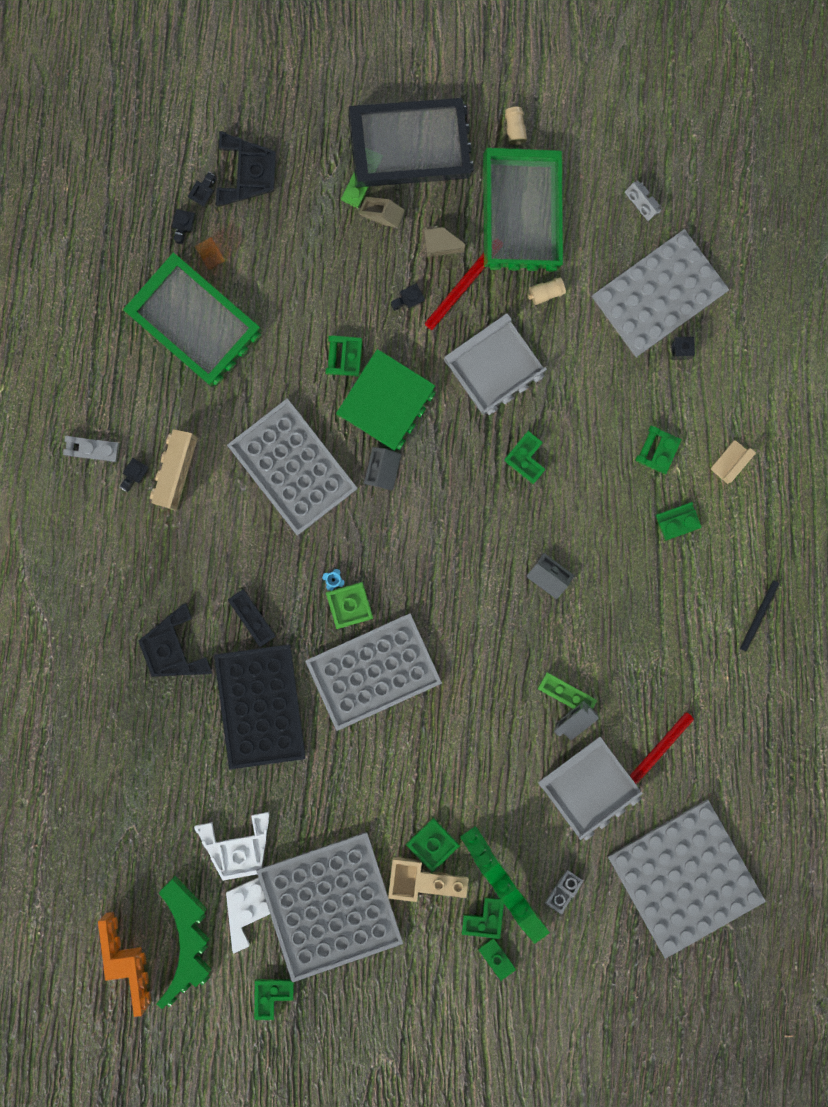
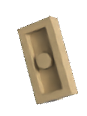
[711,441,756,484]

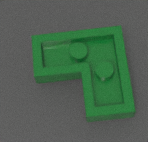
[504,431,546,484]
[461,897,504,939]
[254,979,294,1020]

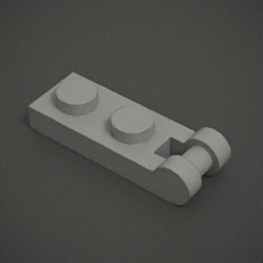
[63,436,120,462]

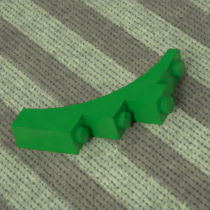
[460,826,550,944]
[157,876,212,1009]

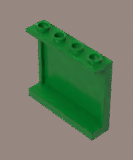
[336,349,436,452]

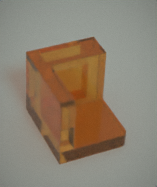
[195,237,225,270]

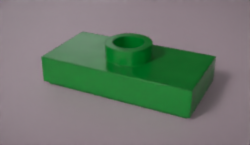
[478,938,516,981]

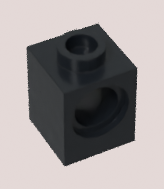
[671,336,695,360]

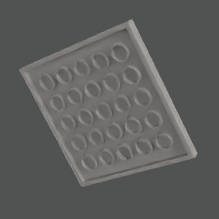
[607,799,766,959]
[256,832,403,982]

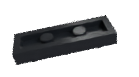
[228,589,276,647]

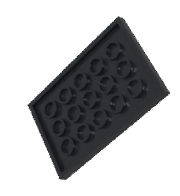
[214,644,306,770]

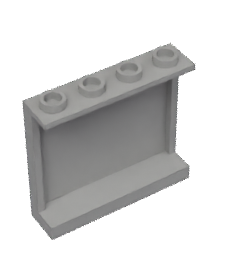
[444,314,547,416]
[538,737,643,840]

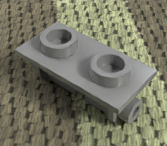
[625,181,661,221]

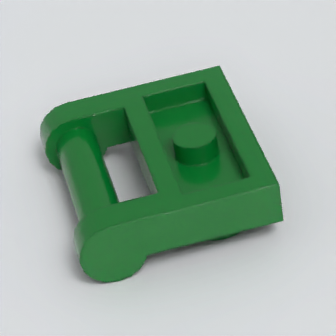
[325,335,363,377]
[635,426,682,475]

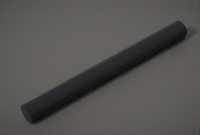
[739,580,780,652]

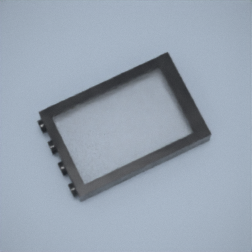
[348,98,474,188]

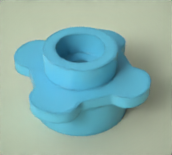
[322,569,344,591]

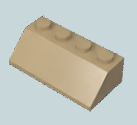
[150,429,198,511]

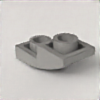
[545,870,583,914]

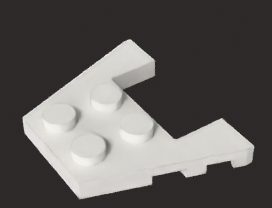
[194,812,270,880]
[226,877,270,953]

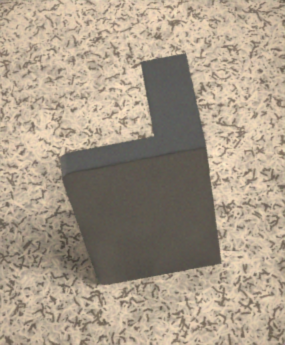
[364,447,401,491]
[527,553,575,599]
[554,701,599,740]

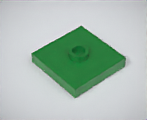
[406,817,460,873]

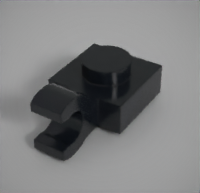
[187,172,217,208]
[172,209,196,245]
[390,283,425,311]
[120,457,150,493]

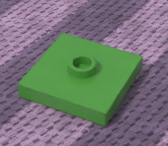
[326,582,373,629]

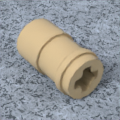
[505,107,527,146]
[528,277,566,305]

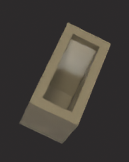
[358,197,405,228]
[424,226,465,257]

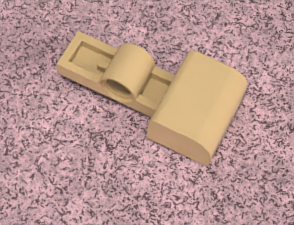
[388,857,469,902]

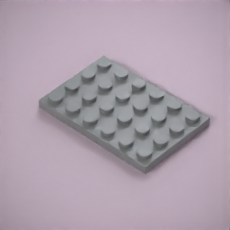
[592,229,729,357]
[227,398,358,536]
[305,614,442,731]

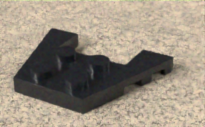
[216,131,276,207]
[138,603,213,677]

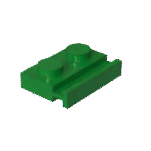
[655,502,702,541]

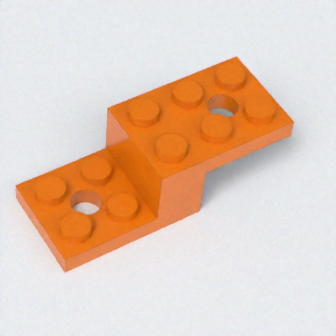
[98,912,151,1017]

